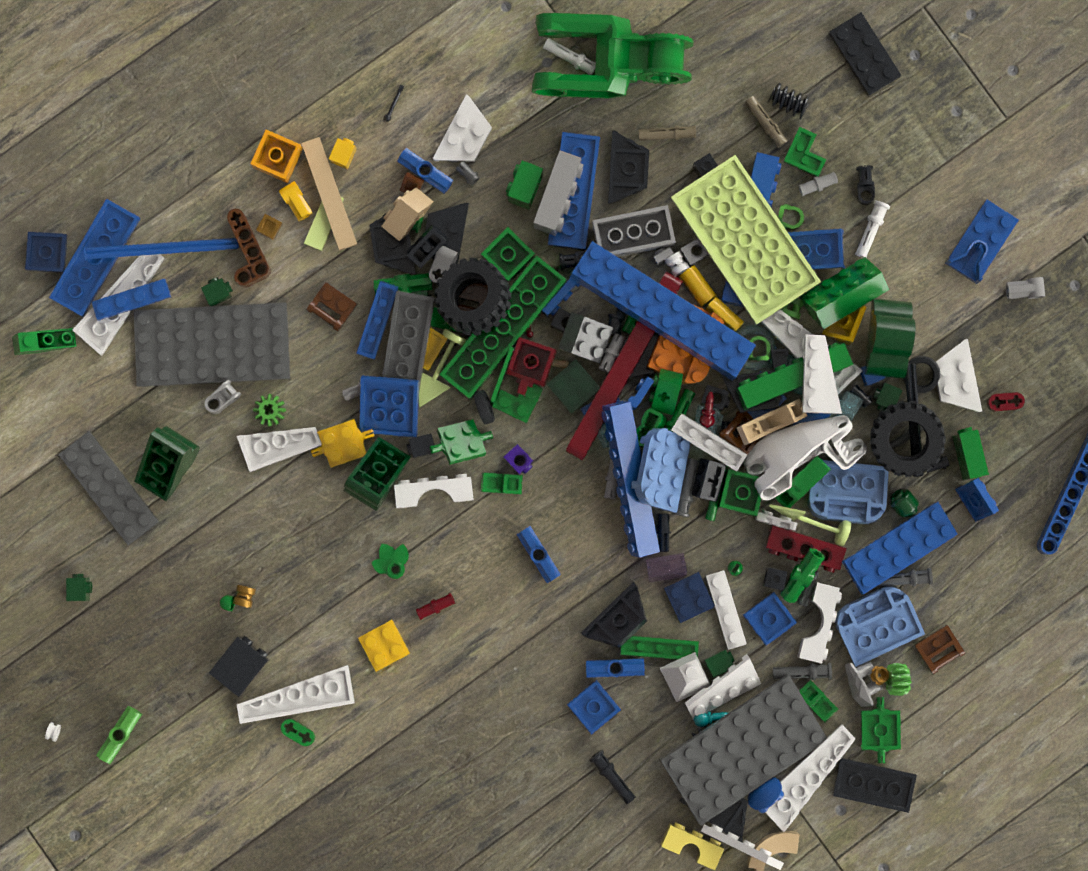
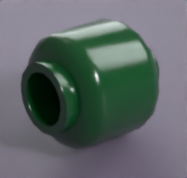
[890,489,919,517]

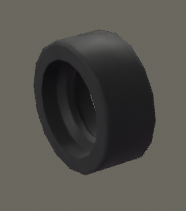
[903,356,940,393]

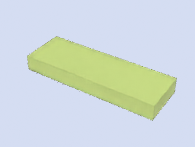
[304,197,344,251]

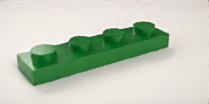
[620,636,699,659]

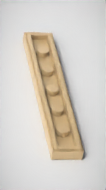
[302,137,357,251]

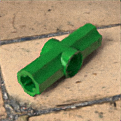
[373,273,433,295]
[780,548,824,603]

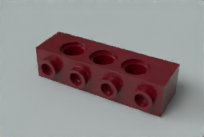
[764,525,847,573]

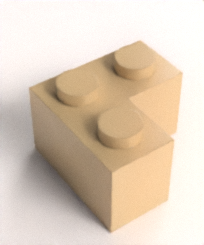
[382,187,434,241]

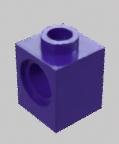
[504,444,533,475]

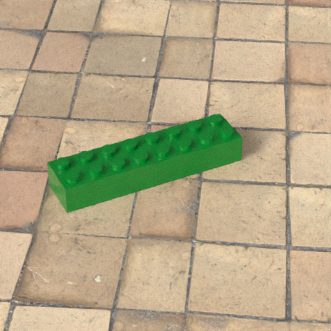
[440,256,567,400]

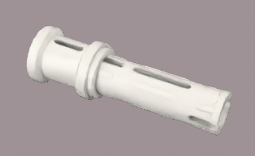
[543,38,596,75]
[855,200,890,258]

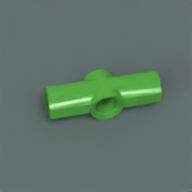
[96,706,143,764]

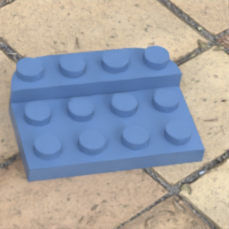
[632,428,691,513]
[808,459,888,524]
[835,586,925,667]

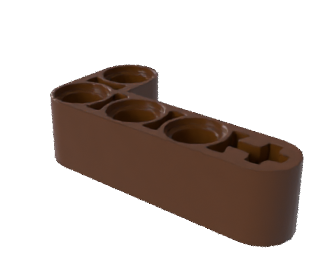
[227,208,271,288]

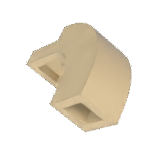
[737,399,807,445]
[747,831,799,871]

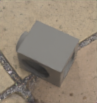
[680,239,709,267]

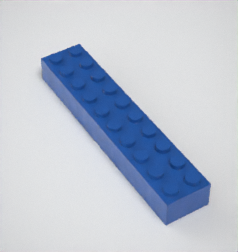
[570,241,756,381]

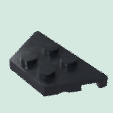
[608,130,649,204]
[425,203,469,265]
[369,209,416,275]
[581,581,647,648]
[679,797,748,842]

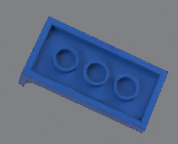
[945,199,1019,284]
[788,229,845,270]

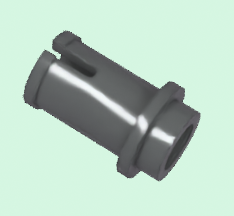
[455,161,480,185]

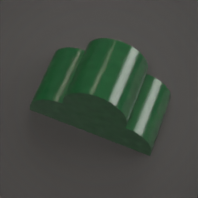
[865,298,916,379]
[134,426,200,501]
[344,437,411,511]

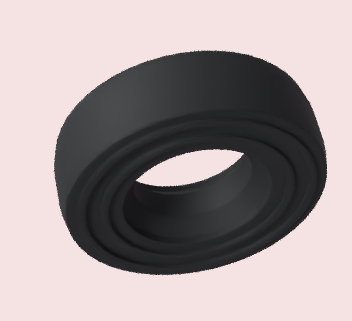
[474,390,495,425]

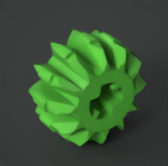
[253,394,286,427]
[884,663,912,696]

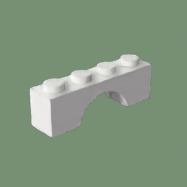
[394,474,474,508]
[797,582,842,663]

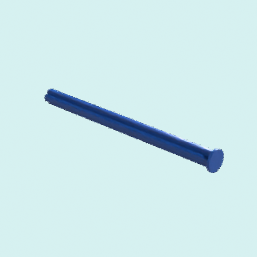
[84,238,239,261]

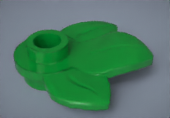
[371,544,409,579]

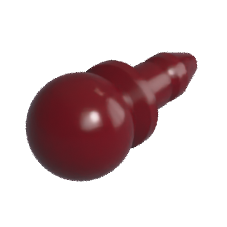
[700,392,715,428]

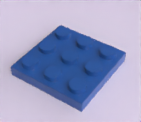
[359,375,419,437]

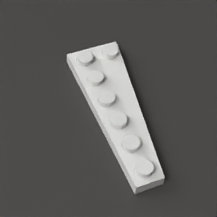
[73,254,165,356]
[761,310,862,394]
[237,665,355,724]
[765,724,855,832]

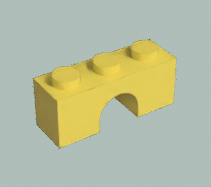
[660,822,724,870]

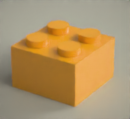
[250,129,303,183]

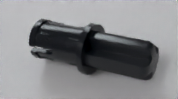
[656,514,671,553]

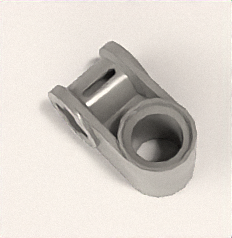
[429,246,459,283]
[204,380,242,414]

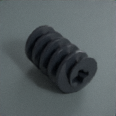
[767,82,809,120]

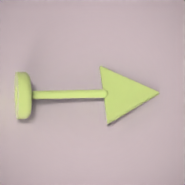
[419,328,467,408]
[769,504,851,547]

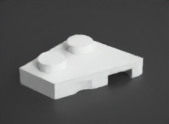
[755,510,797,531]

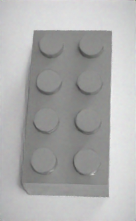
[534,150,584,236]
[592,205,676,257]

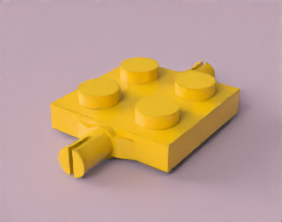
[311,419,374,468]

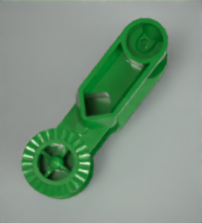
[531,13,694,99]

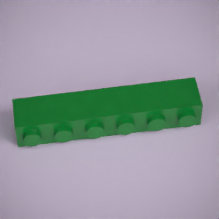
[736,342,853,410]

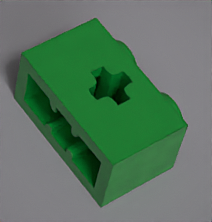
[649,369,683,415]

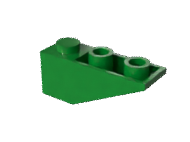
[12,328,77,355]
[774,455,831,508]

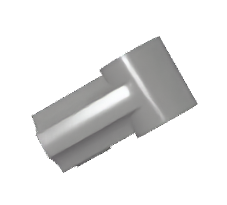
[1005,277,1045,299]

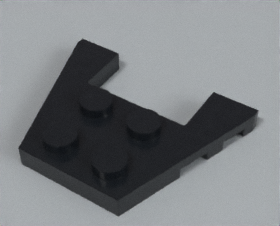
[720,348,789,413]

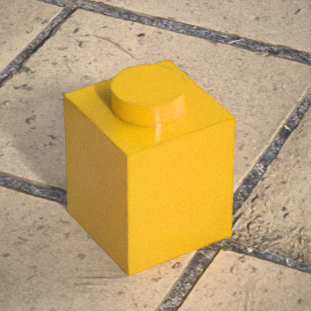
[329,138,357,170]

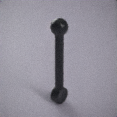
[384,85,404,122]

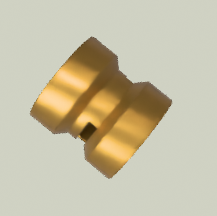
[233,585,256,608]

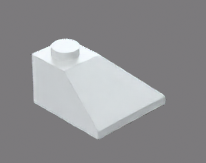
[660,652,711,702]

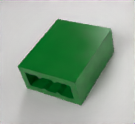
[952,427,989,481]

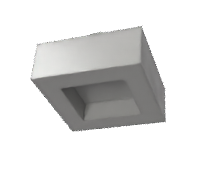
[653,247,674,266]

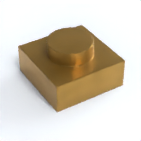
[256,214,283,240]

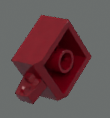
[507,337,557,396]

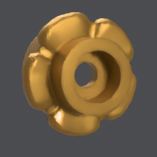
[870,666,889,685]

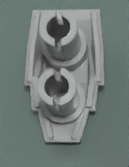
[845,662,883,707]

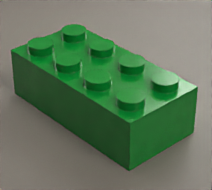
[800,257,889,329]

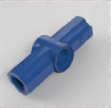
[397,148,453,194]
[517,526,561,583]
[586,659,645,678]

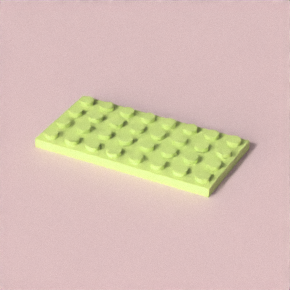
[671,155,821,325]

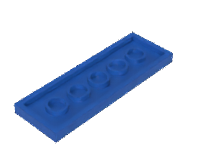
[548,132,600,250]
[49,199,141,317]
[842,502,958,594]

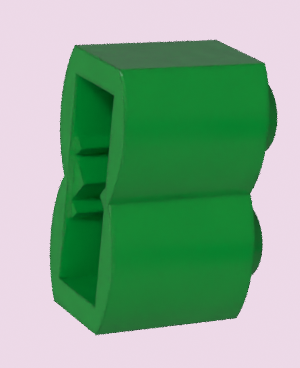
[636,408,666,449]

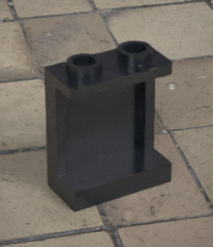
[209,636,270,697]

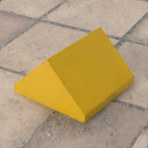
[822,305,866,345]

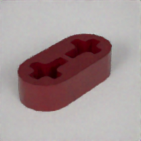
[987,392,1025,412]

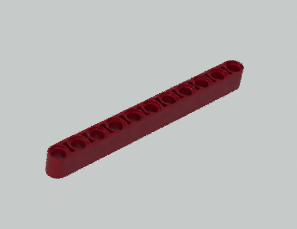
[565,272,683,461]

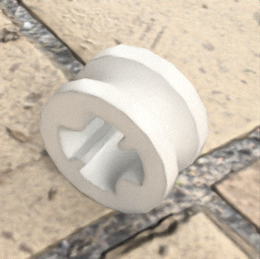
[45,722,61,742]

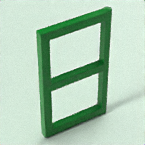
[490,347,514,405]

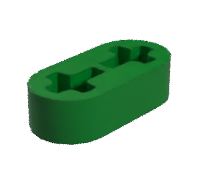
[281,719,315,746]

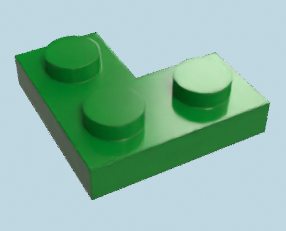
[783,127,826,177]
[492,385,543,424]

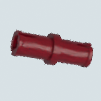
[416,593,456,620]

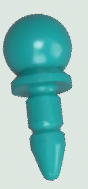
[694,711,728,727]

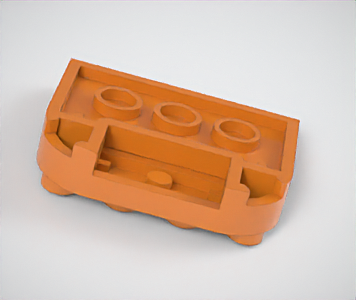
[646,304,724,384]

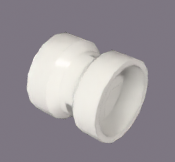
[664,251,690,276]

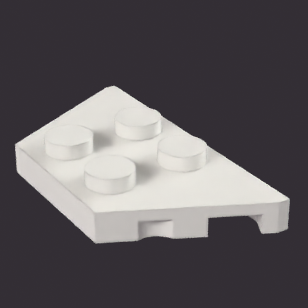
[433,95,492,162]
[936,339,982,412]

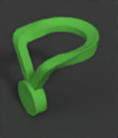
[778,204,804,229]
[748,336,771,361]

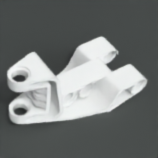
[743,415,867,500]

